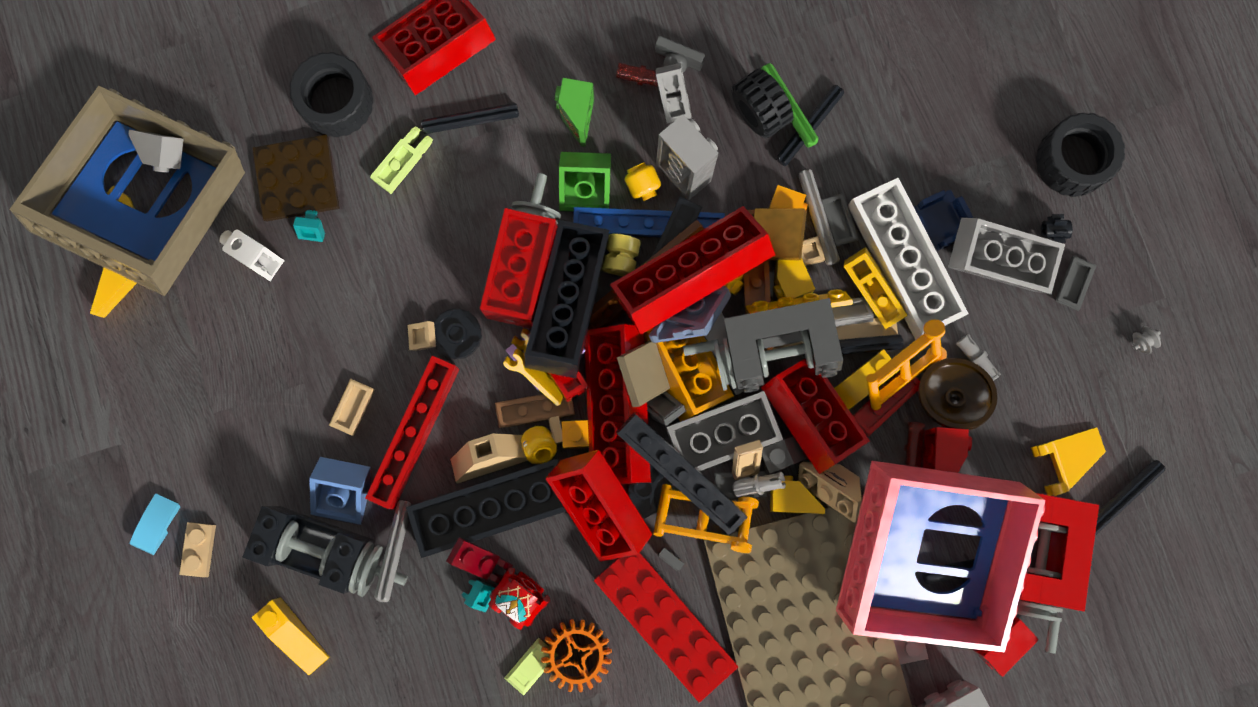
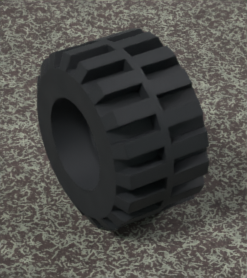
[731,68,794,139]

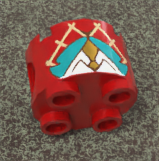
[488,568,550,630]

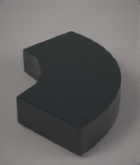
[628,464,664,520]

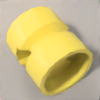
[602,234,641,277]

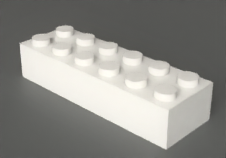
[848,178,969,340]

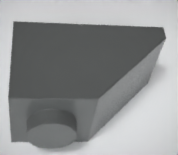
[761,436,808,474]

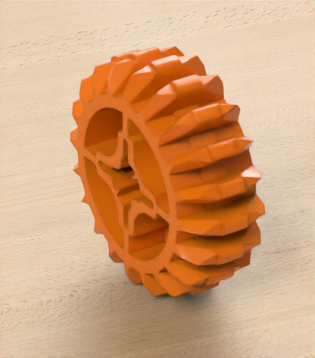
[541,619,612,692]

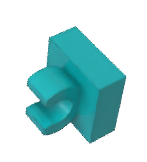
[293,210,325,242]
[462,580,495,612]

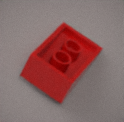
[923,427,972,473]

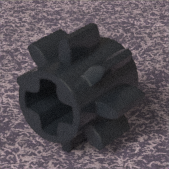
[1041,214,1073,243]

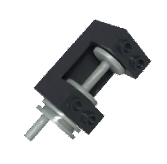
[242,506,408,597]

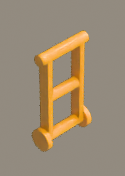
[866,319,947,410]
[653,484,759,553]

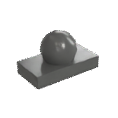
[655,36,705,73]
[647,391,685,426]

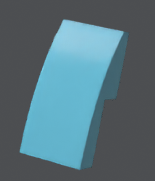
[130,494,180,555]

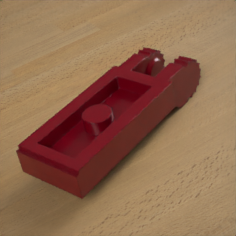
[446,537,513,583]

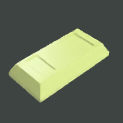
[504,638,558,695]

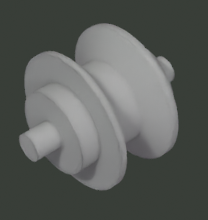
[1133,326,1161,354]

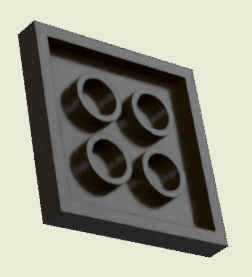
[253,135,340,222]

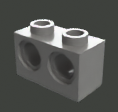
[656,63,692,123]

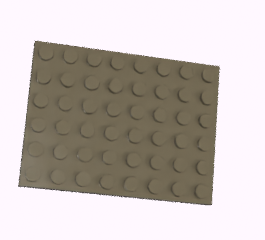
[704,507,912,707]

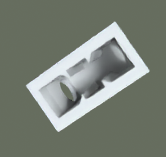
[219,229,284,281]

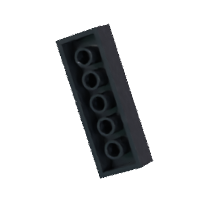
[525,220,610,378]
[406,459,567,558]

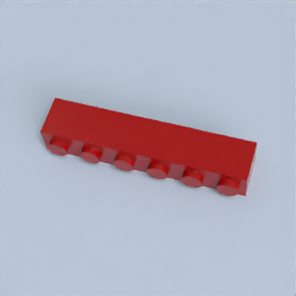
[365,355,460,509]

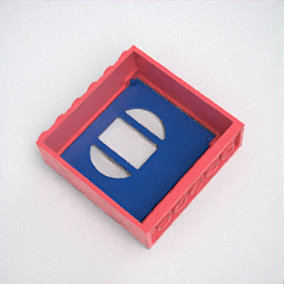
[836,461,1045,652]

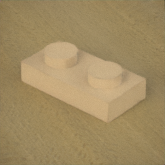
[179,522,216,577]

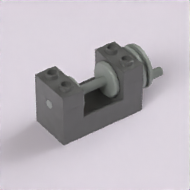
[683,298,843,392]

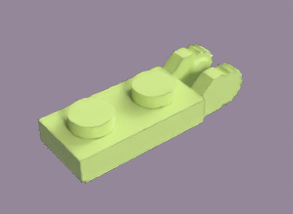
[370,126,433,194]

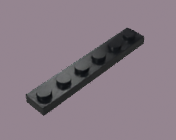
[616,412,748,536]

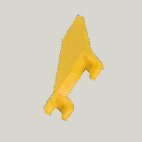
[503,328,563,406]
[1031,427,1106,496]

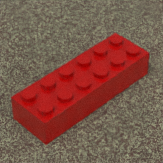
[610,206,775,334]
[585,324,651,484]
[594,553,739,703]

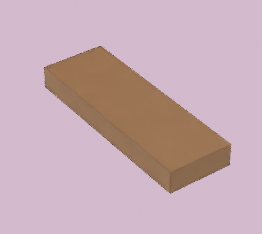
[495,394,575,428]

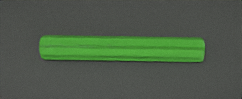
[761,63,818,147]

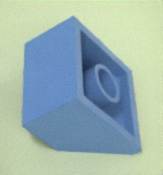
[310,457,371,525]

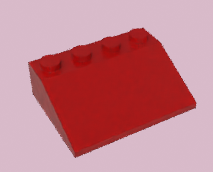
[372,0,496,96]

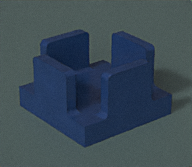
[914,190,973,251]

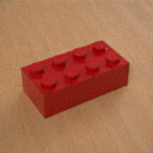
[761,358,870,474]
[545,450,652,562]

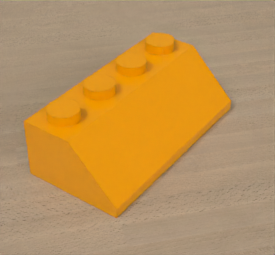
[644,327,734,422]

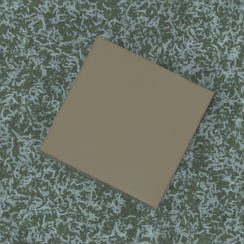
[617,340,670,407]

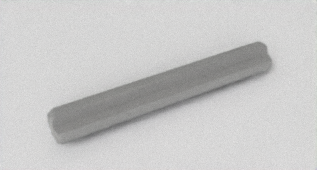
[799,169,840,265]
[374,500,411,602]

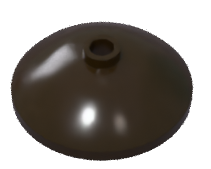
[918,358,997,430]

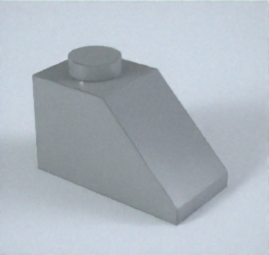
[129,130,183,173]

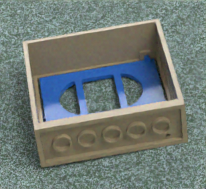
[9,86,245,296]

